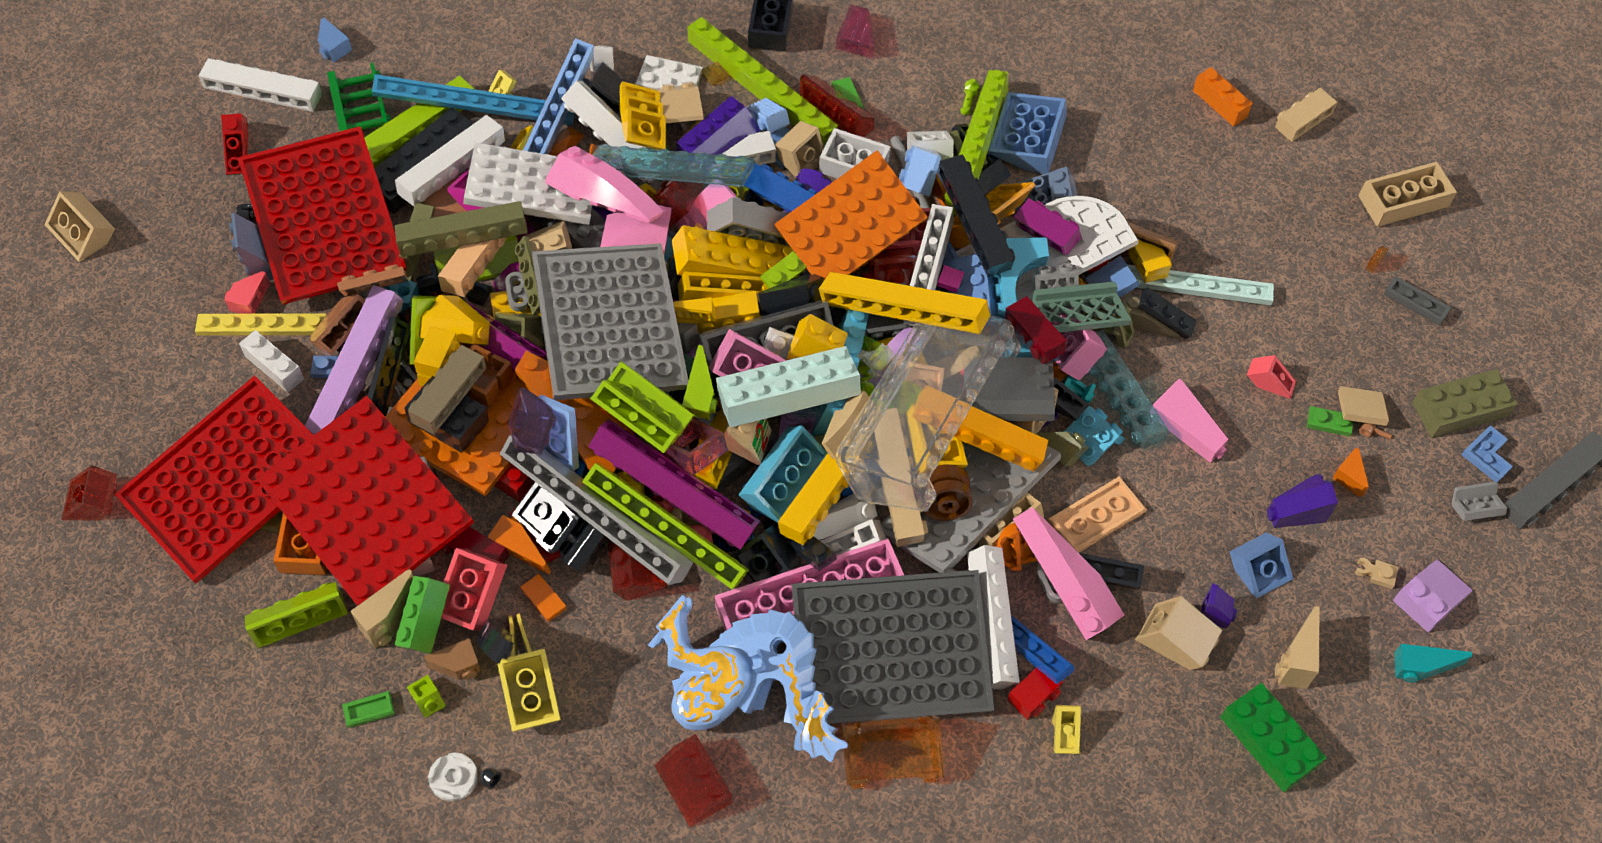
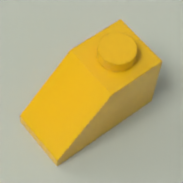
[1127,239,1172,283]

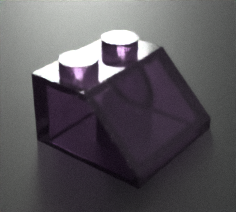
[508,388,556,455]

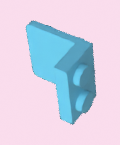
[1064,406,1125,466]

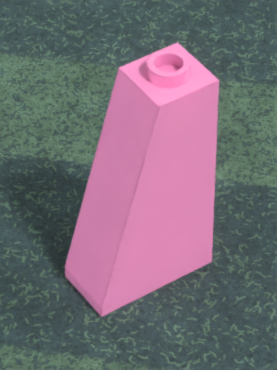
[1149,379,1228,463]

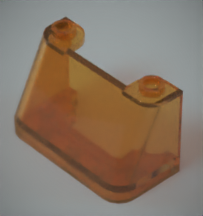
[840,715,944,789]

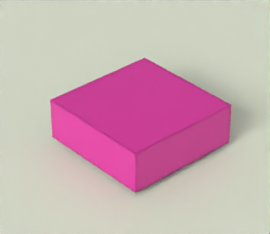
[937,265,965,293]

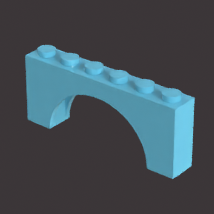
[993,238,1059,361]
[811,309,869,437]

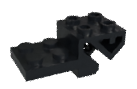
[512,482,609,573]

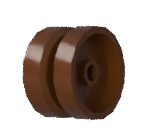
[919,464,973,521]

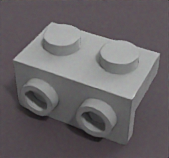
[1451,482,1507,521]

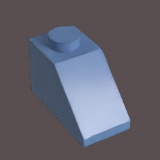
[318,18,352,63]

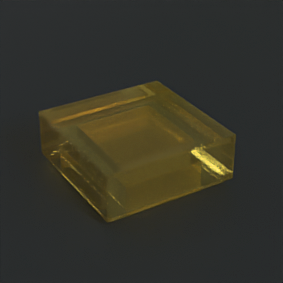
[701,61,728,86]

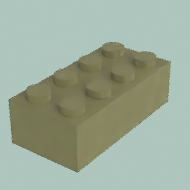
[1412,369,1518,438]

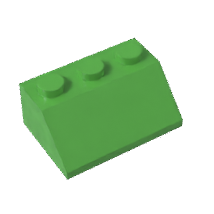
[395,576,450,654]

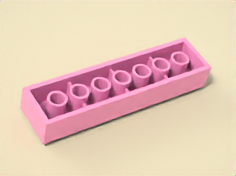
[715,539,904,631]

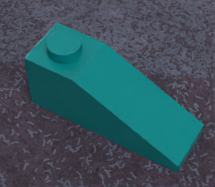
[1394,644,1472,683]

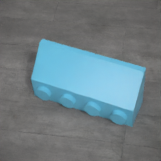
[739,426,828,523]

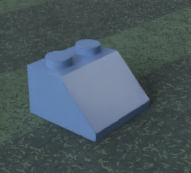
[1230,533,1293,599]

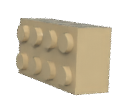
[1358,162,1457,227]

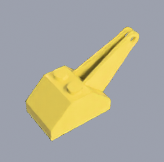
[498,613,561,732]

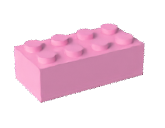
[708,329,787,377]

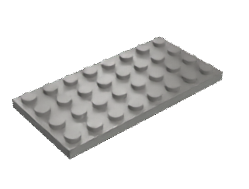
[881,442,1061,573]

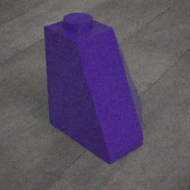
[1267,474,1338,528]

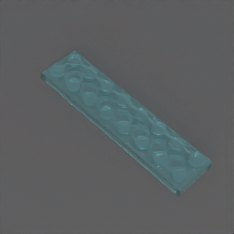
[592,144,755,187]

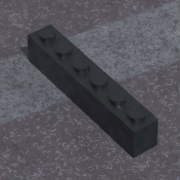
[937,154,1015,277]

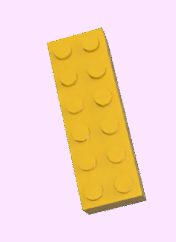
[672,225,800,278]

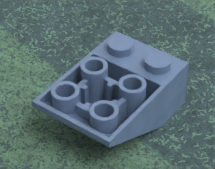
[1014,166,1078,215]
[229,213,274,279]

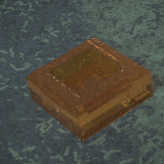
[1366,246,1388,273]

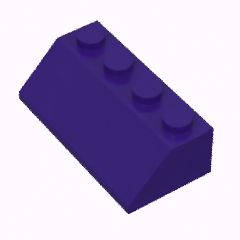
[676,96,761,179]

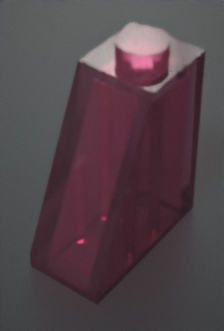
[836,4,874,59]

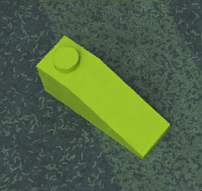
[682,345,718,420]

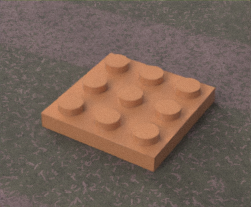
[337,264,408,297]

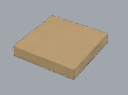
[1338,386,1389,426]

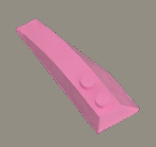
[545,146,664,223]
[1013,507,1124,640]

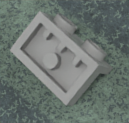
[1033,263,1079,290]

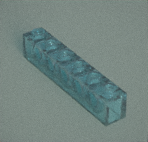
[1089,329,1169,450]

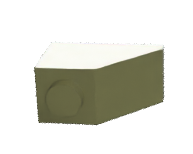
[1036,432,1089,467]

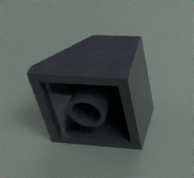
[731,525,800,584]

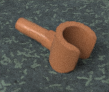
[1359,423,1392,439]

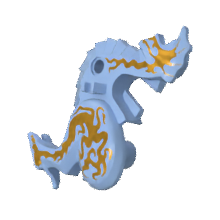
[648,595,848,762]

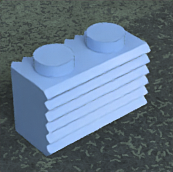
[747,98,790,134]

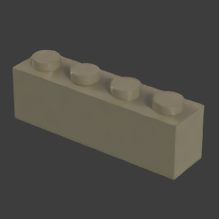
[408,345,486,435]

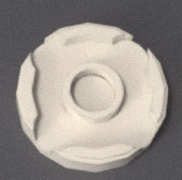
[428,752,478,802]

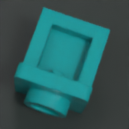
[1062,375,1096,403]

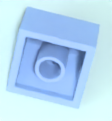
[899,145,941,197]

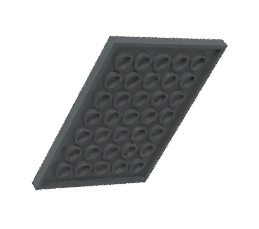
[792,570,994,725]

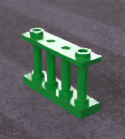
[327,63,391,132]

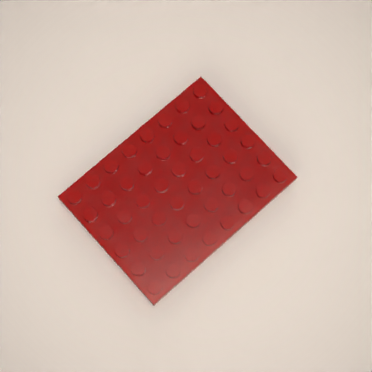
[238,126,407,305]
[114,375,313,584]
[256,396,474,606]

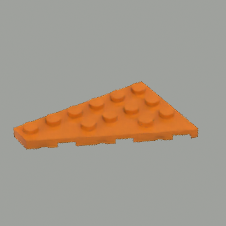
[515,350,635,472]

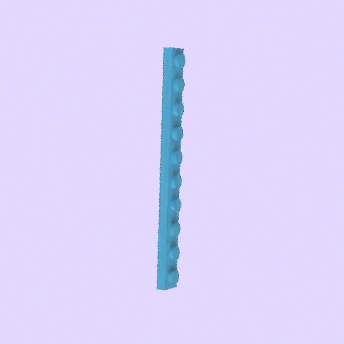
[372,74,574,126]

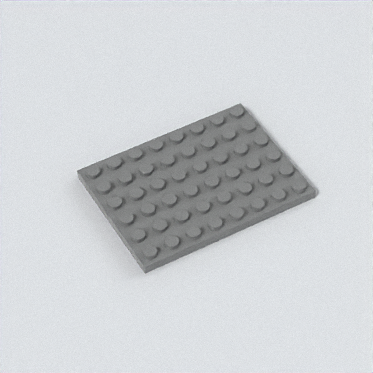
[532,243,689,400]

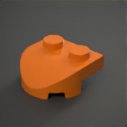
[997,523,1038,571]

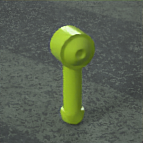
[960,79,979,116]

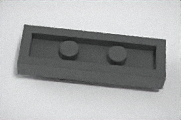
[1384,276,1452,326]

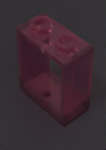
[658,418,728,475]

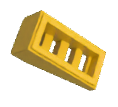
[673,297,715,322]

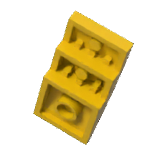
[620,81,666,151]

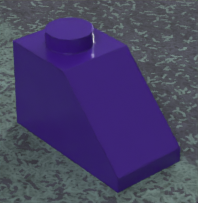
[1201,583,1237,629]

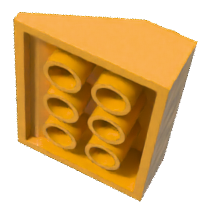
[949,182,1035,249]

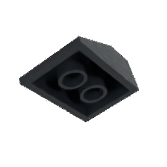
[756,273,830,316]

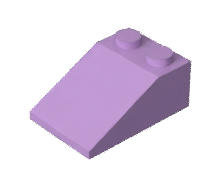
[1393,559,1473,633]

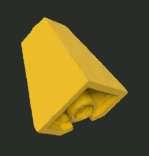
[419,295,490,344]

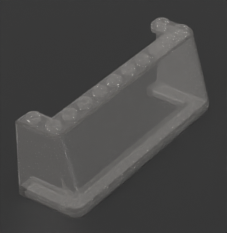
[836,315,1021,512]

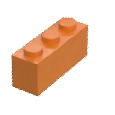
[1193,67,1253,127]

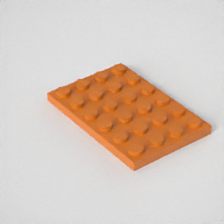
[774,150,928,280]

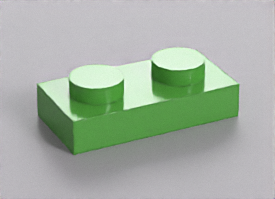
[1307,406,1353,437]

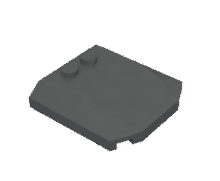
[964,357,1055,421]

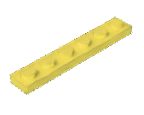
[195,314,326,335]

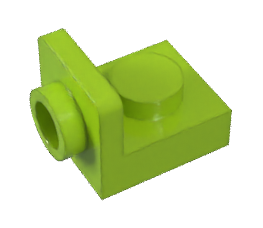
[407,675,445,718]

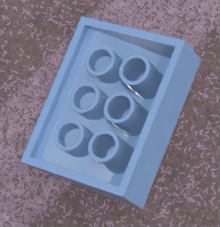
[988,92,1067,174]

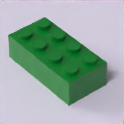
[1220,682,1327,793]

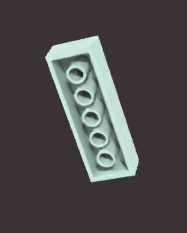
[716,346,861,427]

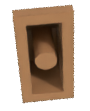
[424,639,481,680]

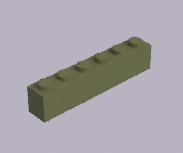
[395,201,528,258]

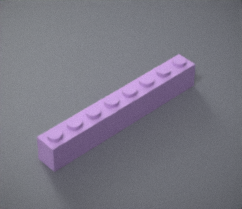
[305,285,404,435]

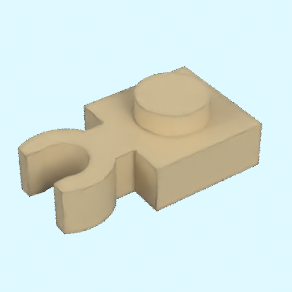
[1355,558,1399,589]

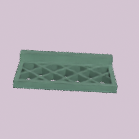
[1032,282,1131,333]

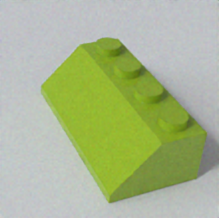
[245,582,348,648]

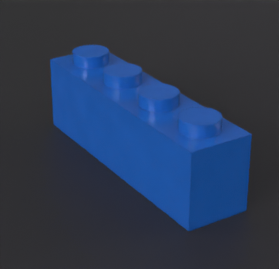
[741,163,818,212]

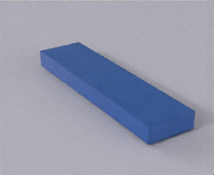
[1011,615,1075,684]

